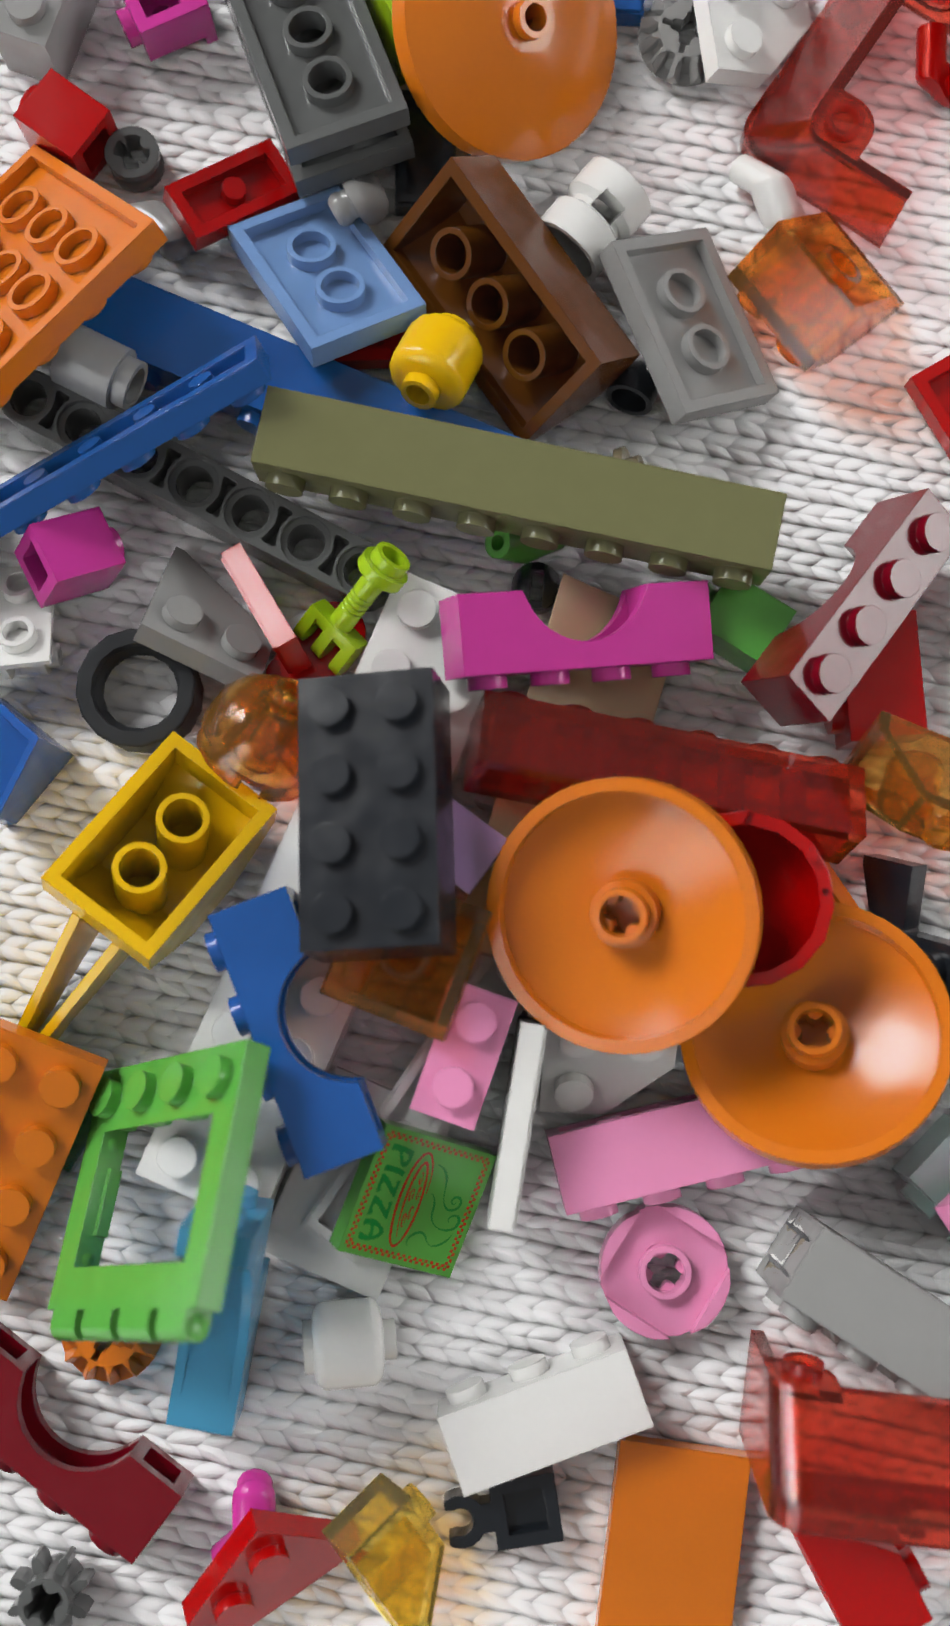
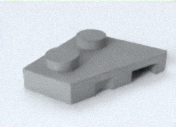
[133,546,272,697]

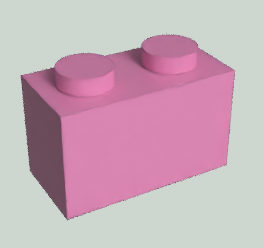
[409,979,518,1131]

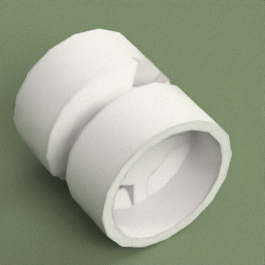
[541,156,652,282]

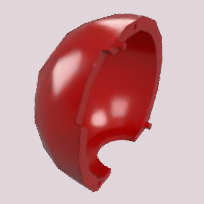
[719,810,835,987]

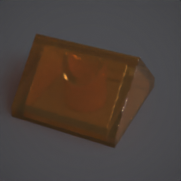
[319,898,494,1042]

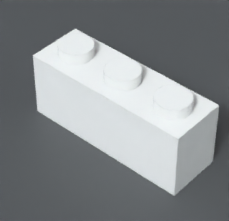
[437,1331,654,1497]

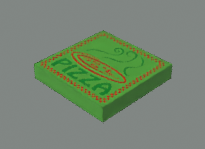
[329,1117,497,1278]

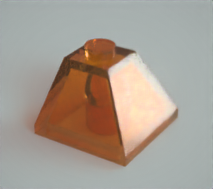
[830,710,950,851]

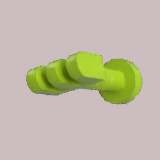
[293,542,410,676]

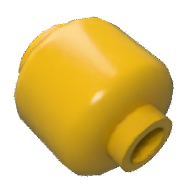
[389,313,483,410]

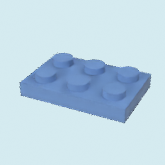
[227,185,426,368]

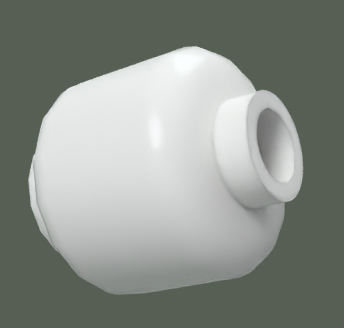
[302,1297,397,1391]

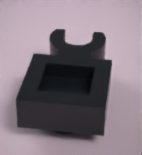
[444,1465,564,1551]

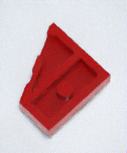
[181,1508,363,1626]

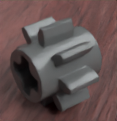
[8,1545,96,1626]

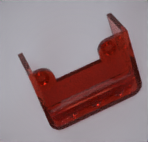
[740,0,950,248]
[739,1330,950,1551]

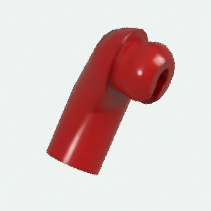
[915,22,950,108]

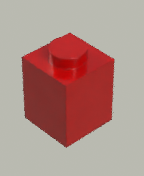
[13,68,118,181]

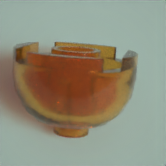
[197,673,299,802]

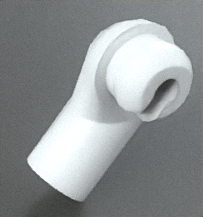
[729,154,805,236]

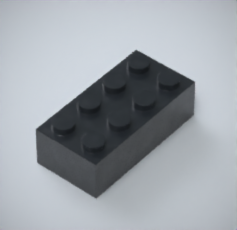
[298,667,457,963]

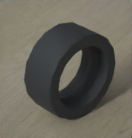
[75,629,204,754]

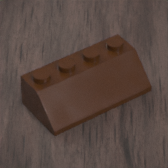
[383,155,640,441]

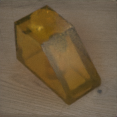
[321,1473,445,1626]

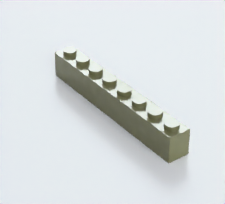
[250,385,787,590]

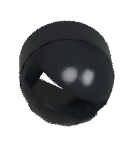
[605,360,658,416]
[511,562,561,615]

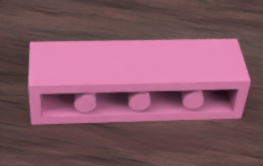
[545,1093,801,1221]

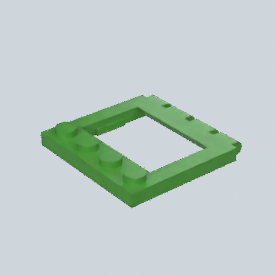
[47,1039,271,1343]

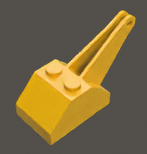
[18,731,277,1040]

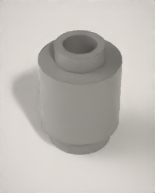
[46,324,148,410]

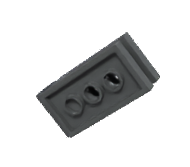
[224,0,415,198]

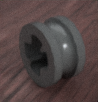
[105,126,165,193]

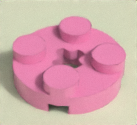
[598,1203,731,1340]

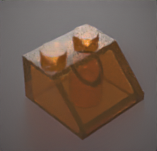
[727,211,905,372]

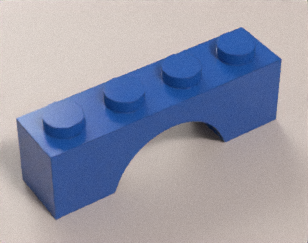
[204,886,388,1180]

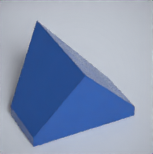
[0,698,73,825]

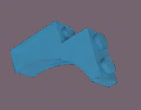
[166,1185,274,1437]

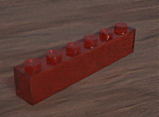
[463,689,867,864]

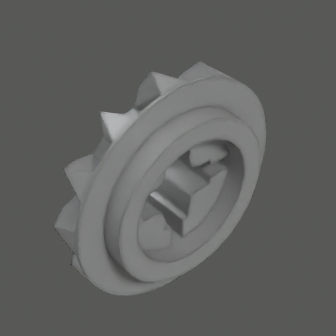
[638,0,706,86]

